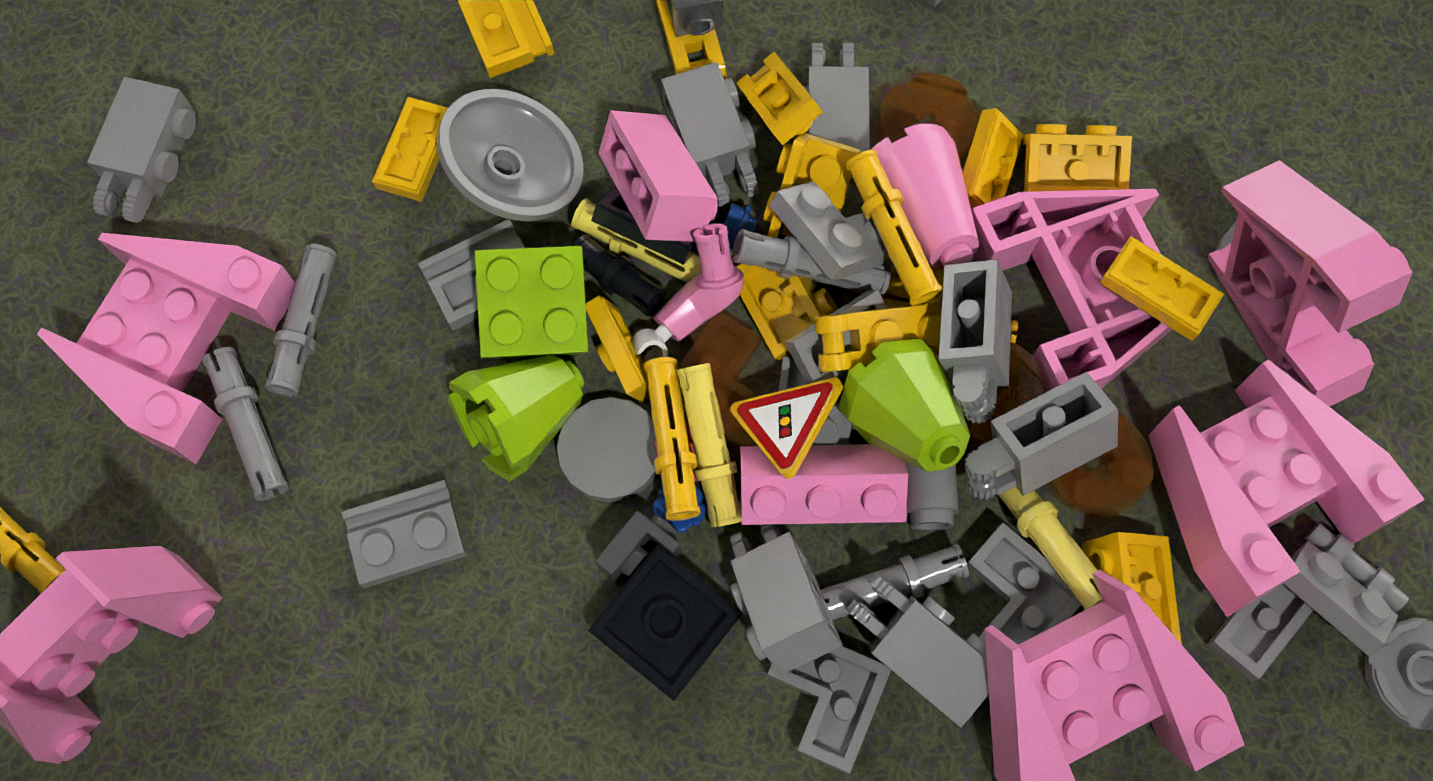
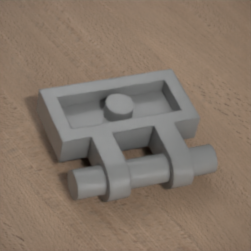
[1283,523,1409,657]

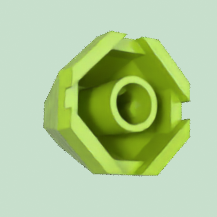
[838,339,970,472]
[448,355,584,482]

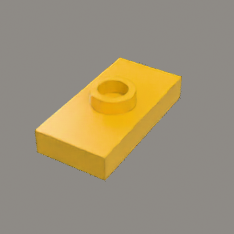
[372,97,448,202]
[963,108,1023,210]
[1099,236,1224,341]
[585,296,650,403]

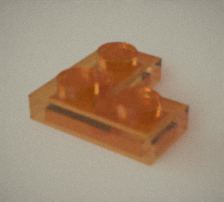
[677,312,761,449]

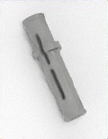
[733,229,891,296]
[264,244,338,397]
[202,347,289,501]
[821,544,969,620]

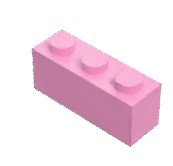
[598,110,718,242]
[740,444,908,525]

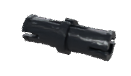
[572,234,667,317]

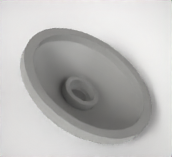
[437,89,584,221]

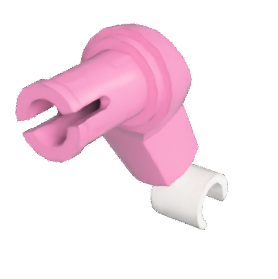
[633,224,744,362]

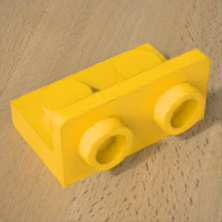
[1022,124,1132,192]
[763,133,861,238]
[737,263,839,360]
[1082,532,1182,645]

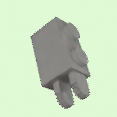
[803,43,870,153]
[661,62,760,207]
[87,77,196,223]
[939,259,1012,424]
[965,372,1118,500]
[730,524,843,675]
[846,572,989,728]

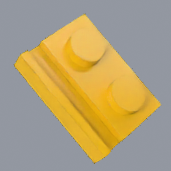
[457,0,555,78]

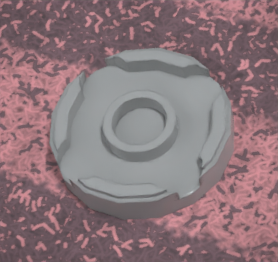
[557,397,658,503]
[1365,618,1433,731]

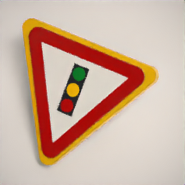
[730,377,843,479]

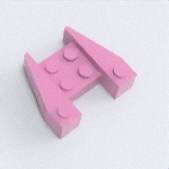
[1208,160,1413,407]
[971,189,1172,396]
[37,233,295,464]
[1148,359,1425,617]
[0,546,222,764]
[985,570,1245,781]

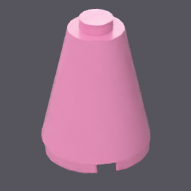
[871,124,979,270]

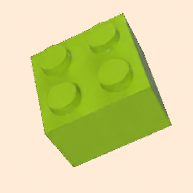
[475,246,588,360]

